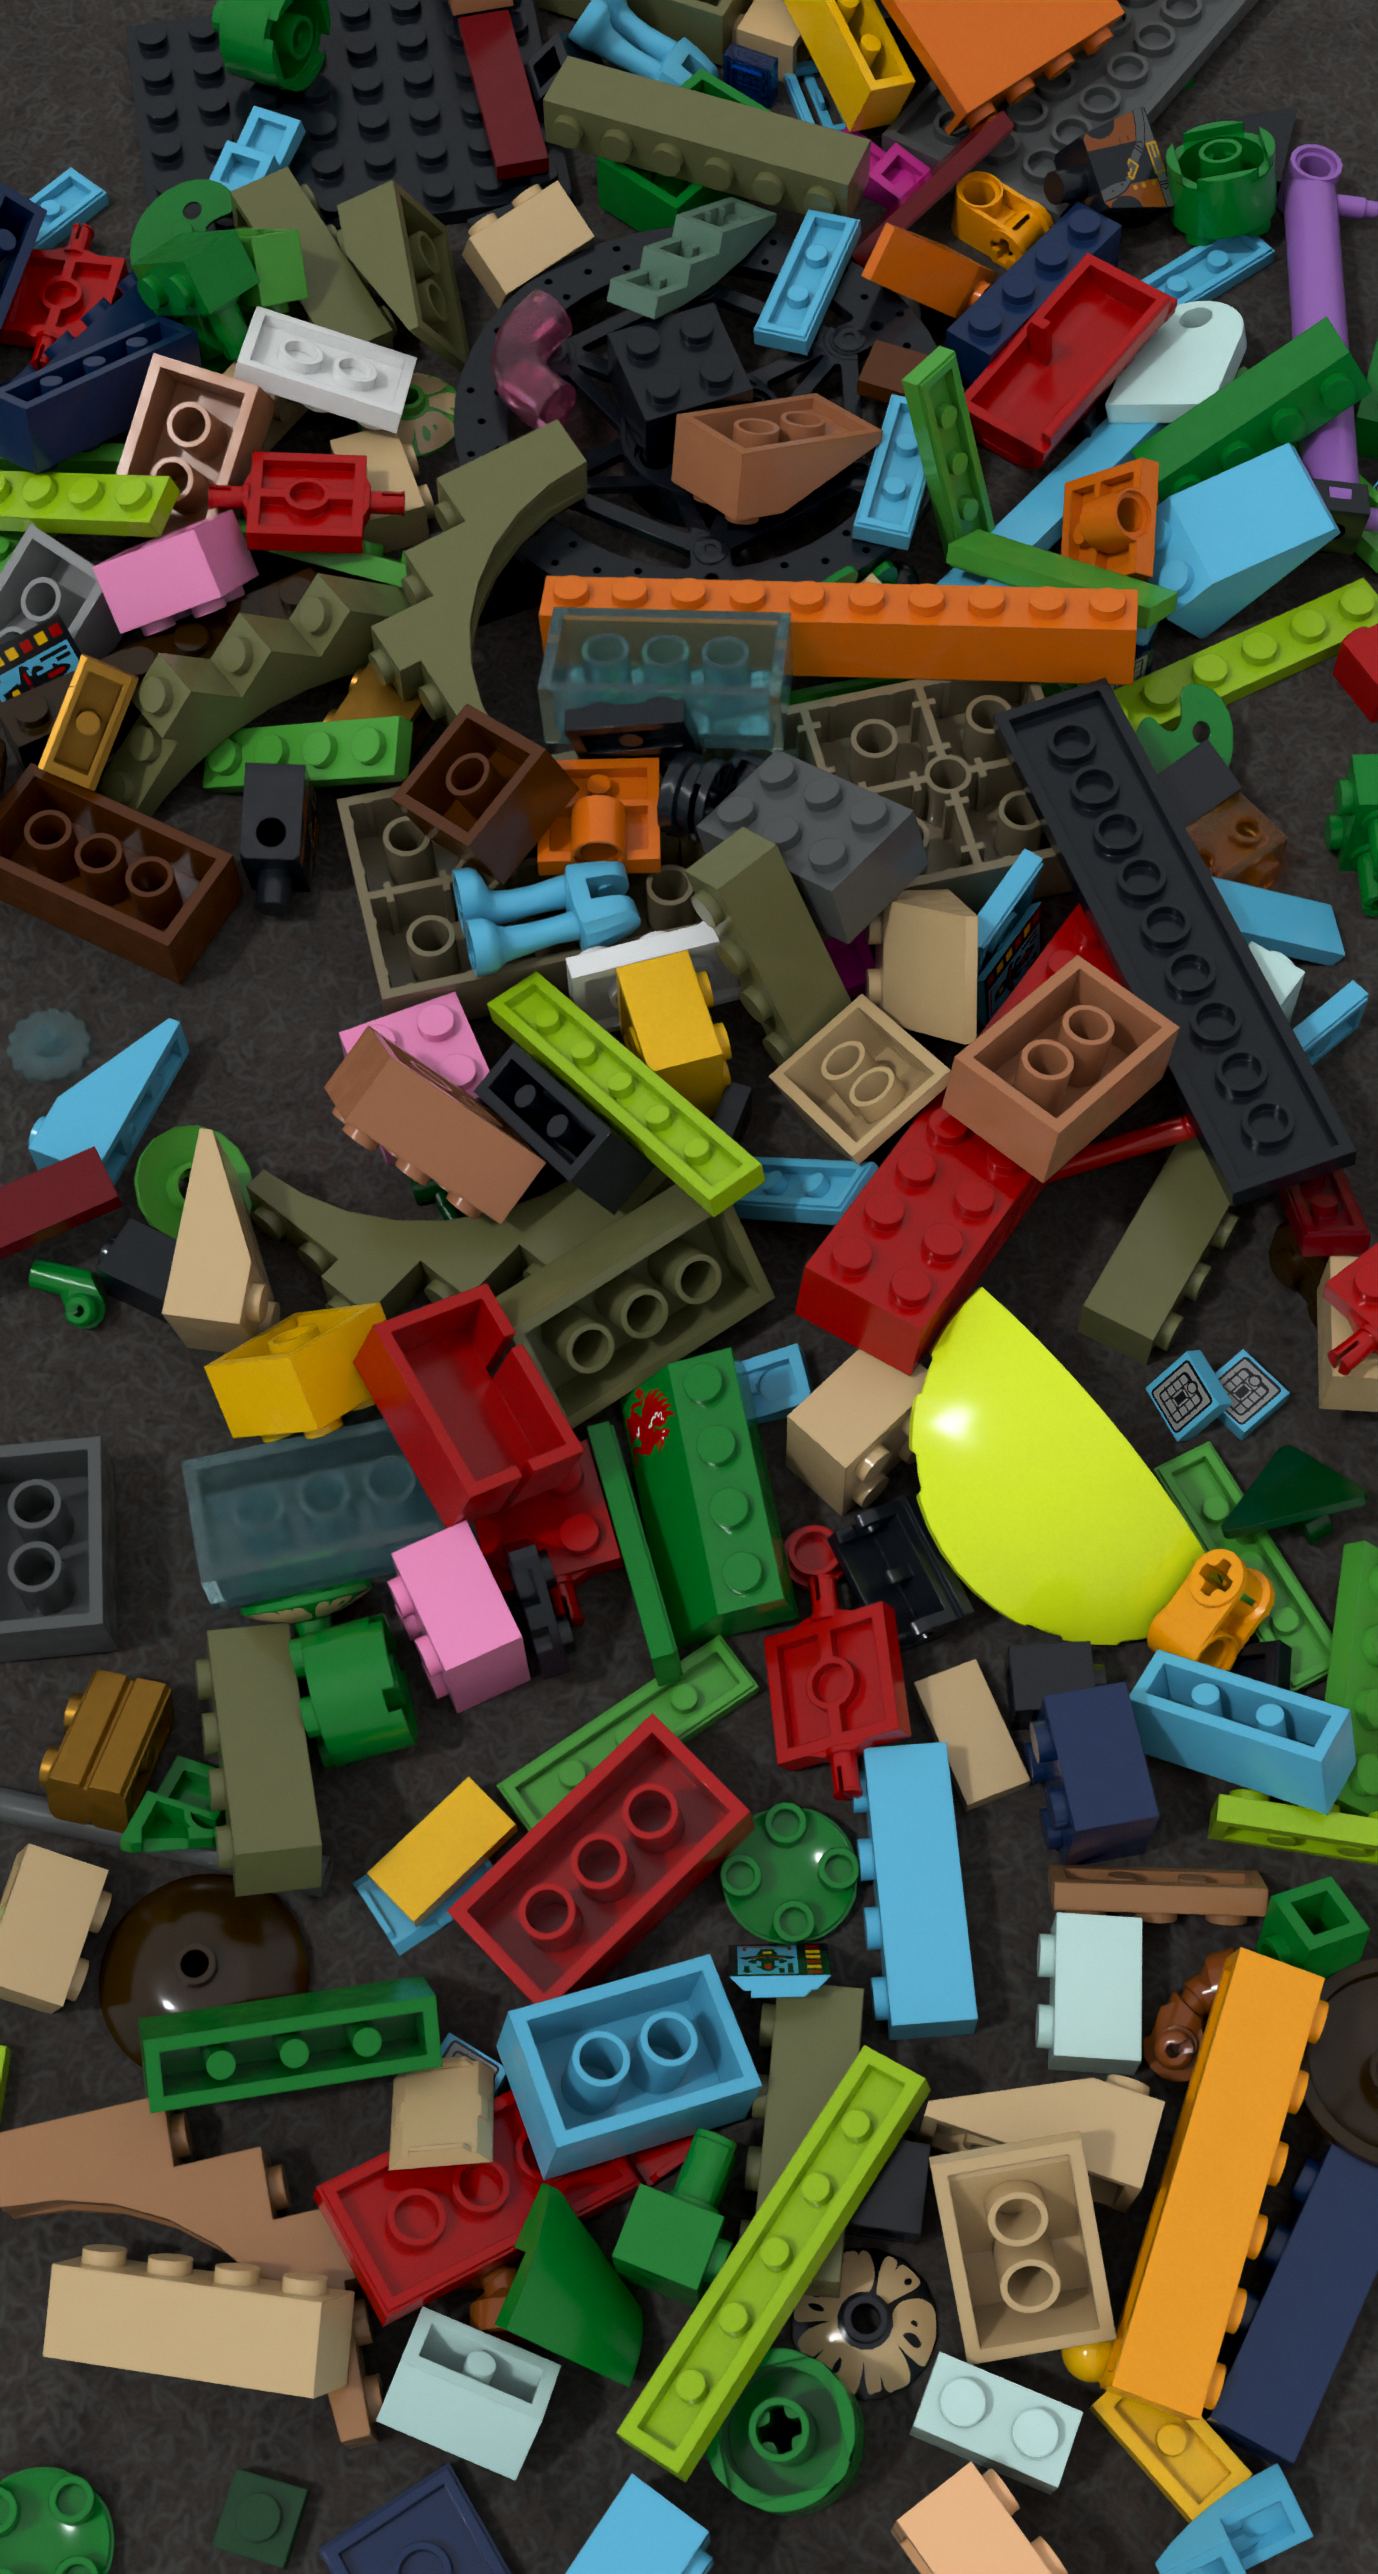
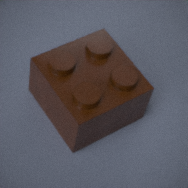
[391,704,579,885]

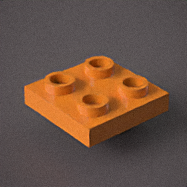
[1061,457,1159,580]
[537,757,661,876]

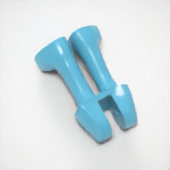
[567,0,719,87]
[452,861,641,977]

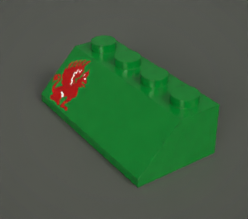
[620,1347,799,1648]

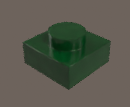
[211,2468,311,2570]

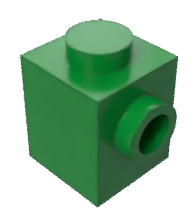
[1256,1876,1370,1981]

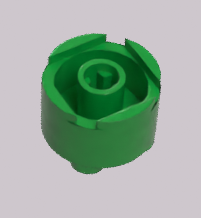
[212,0,331,92]
[1166,121,1277,246]
[288,1613,419,1768]
[705,2348,865,2516]

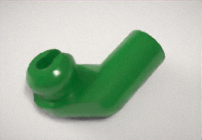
[29,1258,107,1329]

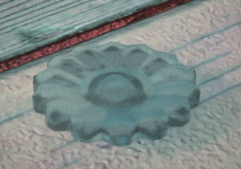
[7,1008,92,1085]

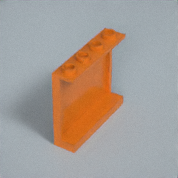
[881,0,1125,136]

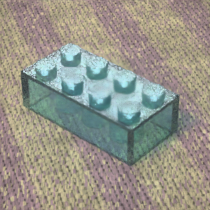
[538,607,793,750]
[181,1419,446,1611]

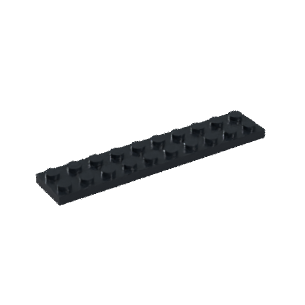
[993,677,1357,1207]

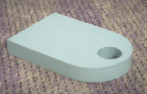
[1105,301,1247,423]

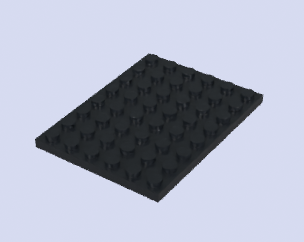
[126,0,573,231]

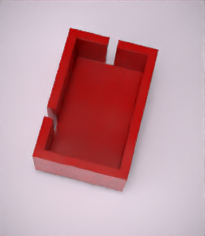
[353,1283,585,1529]

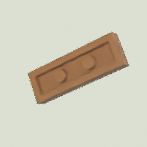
[1048,1864,1268,1926]

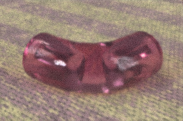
[490,289,576,430]

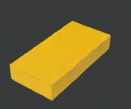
[367,1777,518,1928]

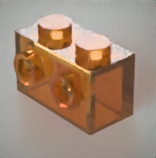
[1186,791,1288,889]

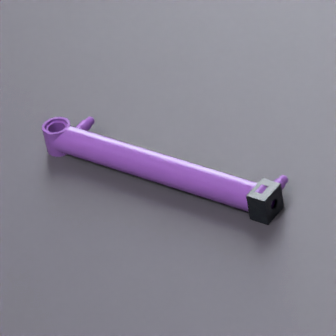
[1277,144,1378,555]

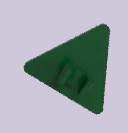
[1221,1445,1368,1546]

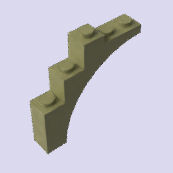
[368,419,587,727]
[94,573,412,817]
[246,1167,669,1320]

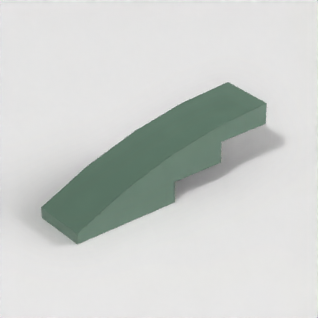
[607,197,777,319]

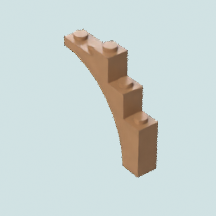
[0,2098,385,2449]

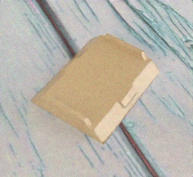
[388,2056,494,2171]

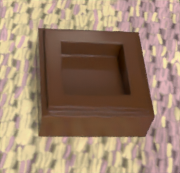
[856,340,929,403]

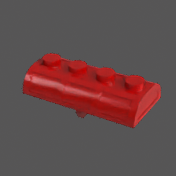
[965,252,1177,469]

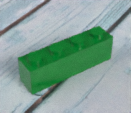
[1131,316,1373,503]
[138,1975,443,2113]

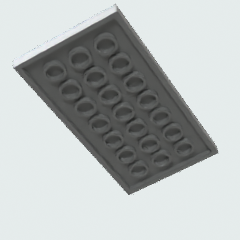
[882,0,1259,224]

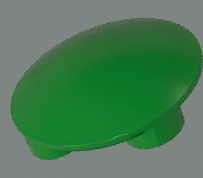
[720,1802,859,1945]
[0,2467,115,2574]

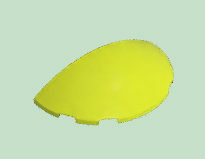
[909,1287,1221,1645]

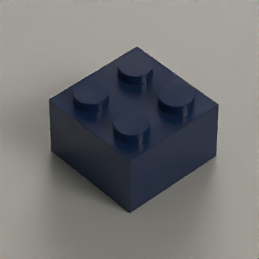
[1024,1681,1160,1865]

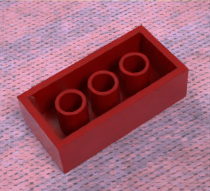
[447,1713,755,2004]

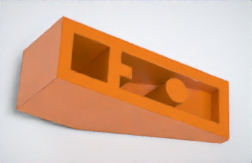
[861,222,998,319]

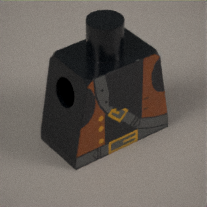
[1044,107,1174,228]
[240,763,321,916]

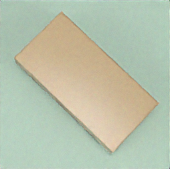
[913,1659,1031,1811]

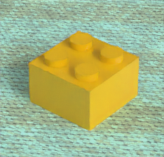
[615,950,732,1118]
[204,1302,387,1443]

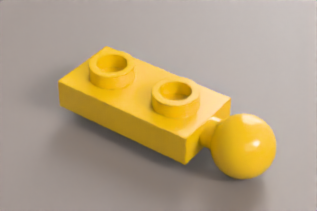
[1061,2340,1253,2524]

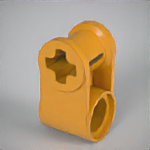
[951,171,1054,270]
[1147,1549,1275,1671]

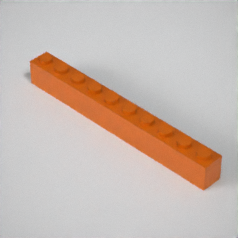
[538,575,1138,685]

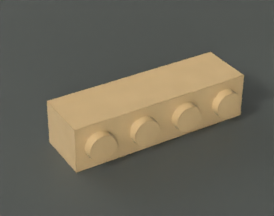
[43,2244,355,2399]

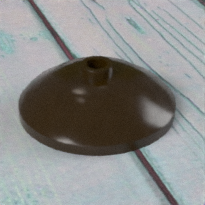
[99,1874,310,2069]
[1300,1958,1378,2168]

